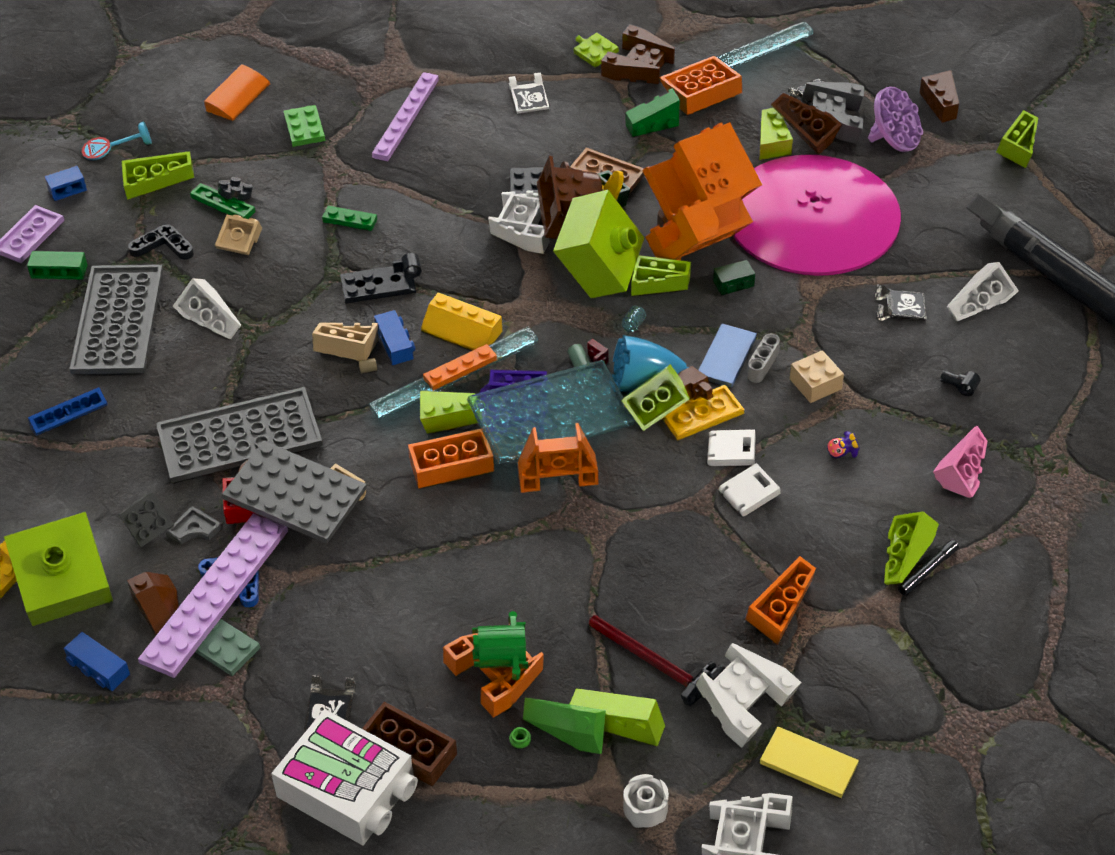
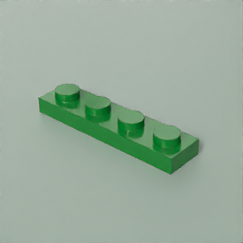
[190,183,256,219]

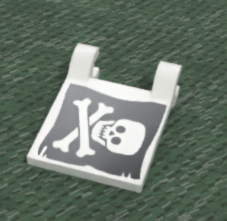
[509,73,549,114]

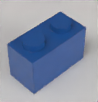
[45,166,87,201]

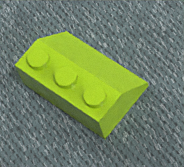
[621,364,690,431]

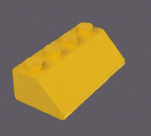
[421,293,502,350]

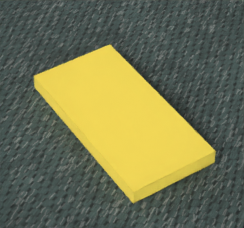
[760,727,859,798]

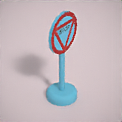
[82,121,152,160]

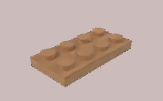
[570,148,644,193]

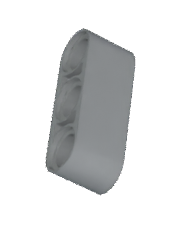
[747,334,780,383]

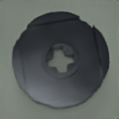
[218,177,253,200]

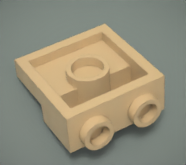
[215,215,262,255]

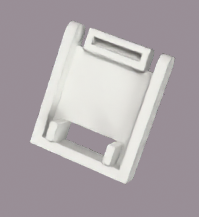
[707,430,756,466]
[719,463,780,516]

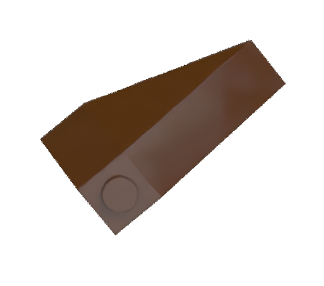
[771,93,842,155]
[127,572,179,636]

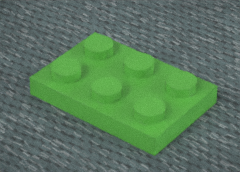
[283,105,325,147]

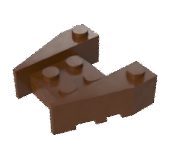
[601,24,675,84]

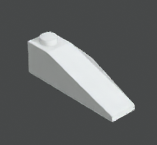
[173,278,241,339]

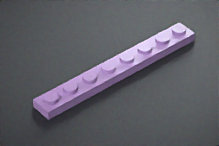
[372,72,439,161]

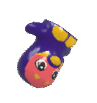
[827,431,860,458]

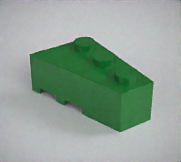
[625,88,680,137]

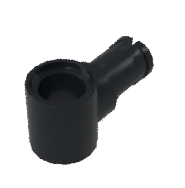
[940,370,981,397]

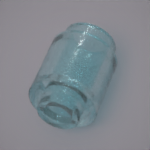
[622,306,646,332]

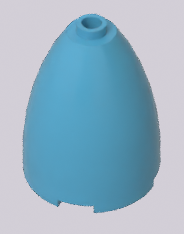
[611,335,689,392]

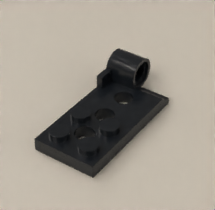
[340,253,422,304]

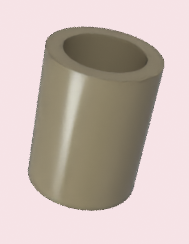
[358,358,377,374]

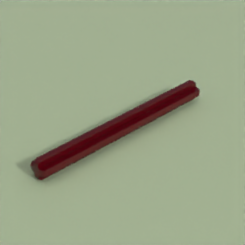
[589,615,693,687]

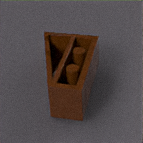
[919,70,959,123]

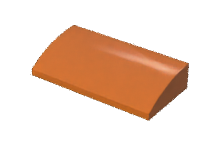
[204,64,270,121]

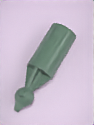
[567,344,596,389]

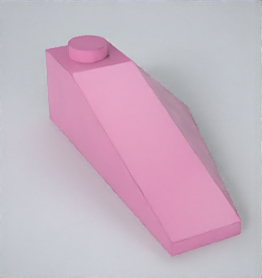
[933,426,988,498]

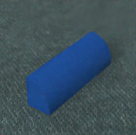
[28,387,107,436]

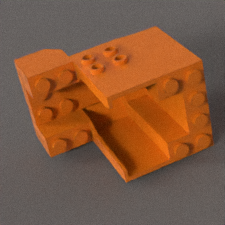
[642,122,762,260]

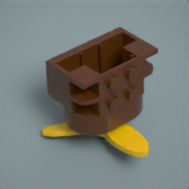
[537,156,624,239]

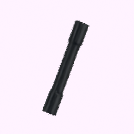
[898,540,959,596]

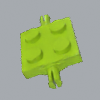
[573,33,619,68]

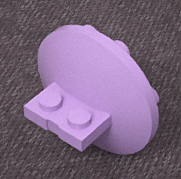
[868,87,923,152]

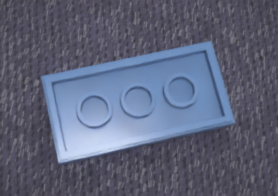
[699,324,757,388]

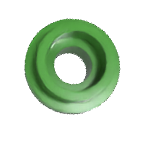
[509,727,531,748]

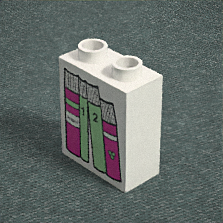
[271,709,418,846]

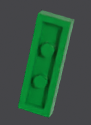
[322,206,377,231]

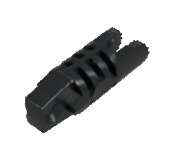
[681,661,725,706]

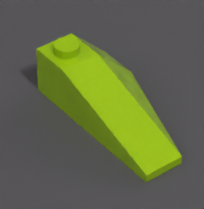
[884,511,939,585]

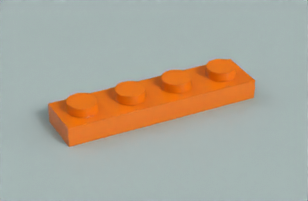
[423,344,497,391]

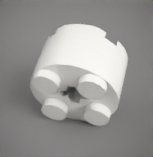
[623,774,669,828]

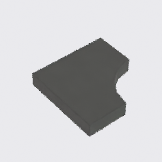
[165,506,223,545]

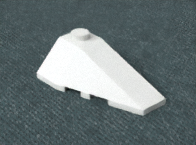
[947,262,1019,321]

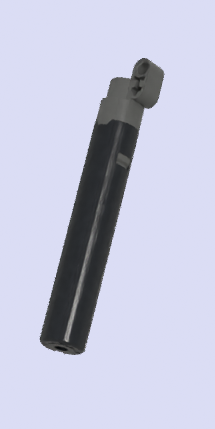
[966,193,1115,327]

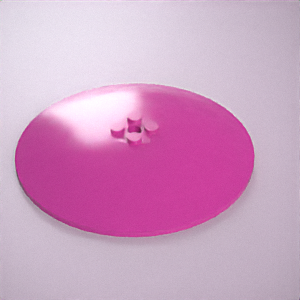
[733,155,901,276]

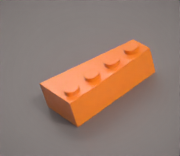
[745,556,816,645]

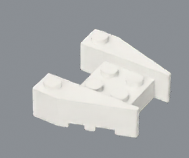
[488,191,549,254]
[696,643,801,748]
[702,793,792,855]

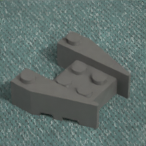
[801,82,864,144]

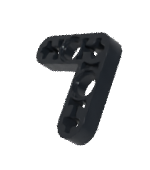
[128,224,194,260]

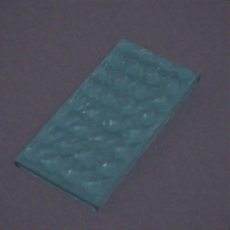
[467,360,636,464]

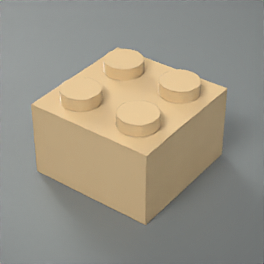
[790,350,844,403]

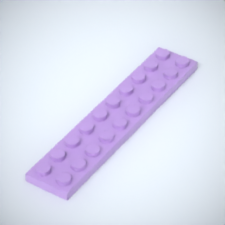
[138,514,288,678]

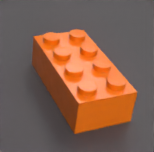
[408,428,494,488]

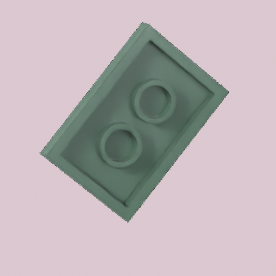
[195,619,260,676]

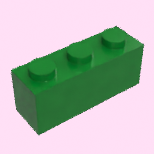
[27,251,88,280]

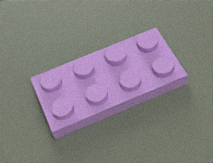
[0,205,64,263]

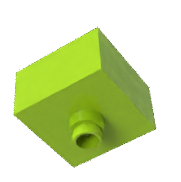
[553,190,644,298]
[4,512,113,626]

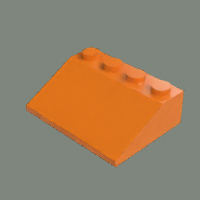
[660,56,742,115]

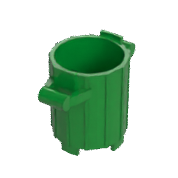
[472,611,528,680]

